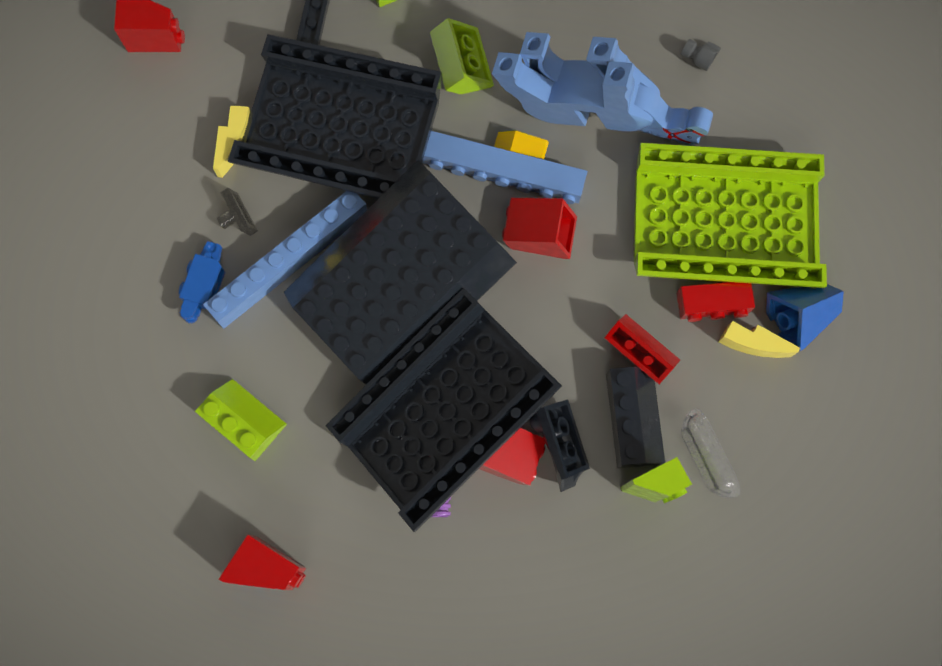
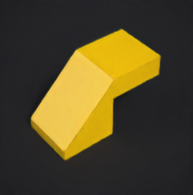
[494,130,549,160]

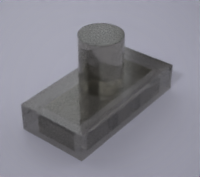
[217,188,258,236]

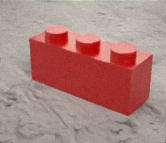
[676,282,755,322]
[604,314,680,385]

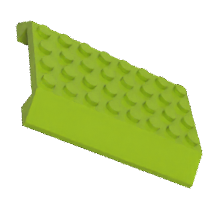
[633,143,827,288]

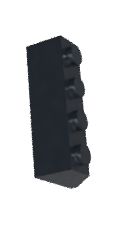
[606,367,665,468]

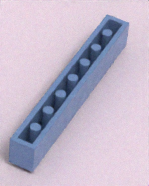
[422,131,588,204]
[203,191,367,329]

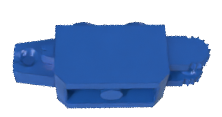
[179,241,225,324]

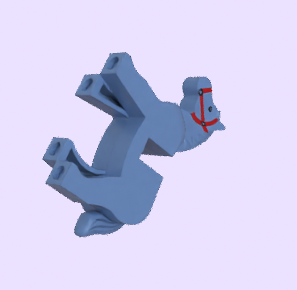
[492,32,713,146]

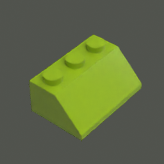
[430,18,494,94]
[195,379,287,461]
[620,457,692,504]

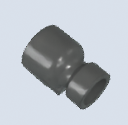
[681,39,721,71]

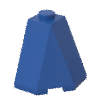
[766,284,844,351]

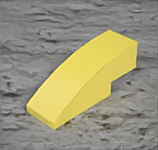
[213,106,251,178]
[718,321,800,358]

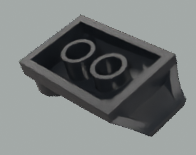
[530,399,590,492]

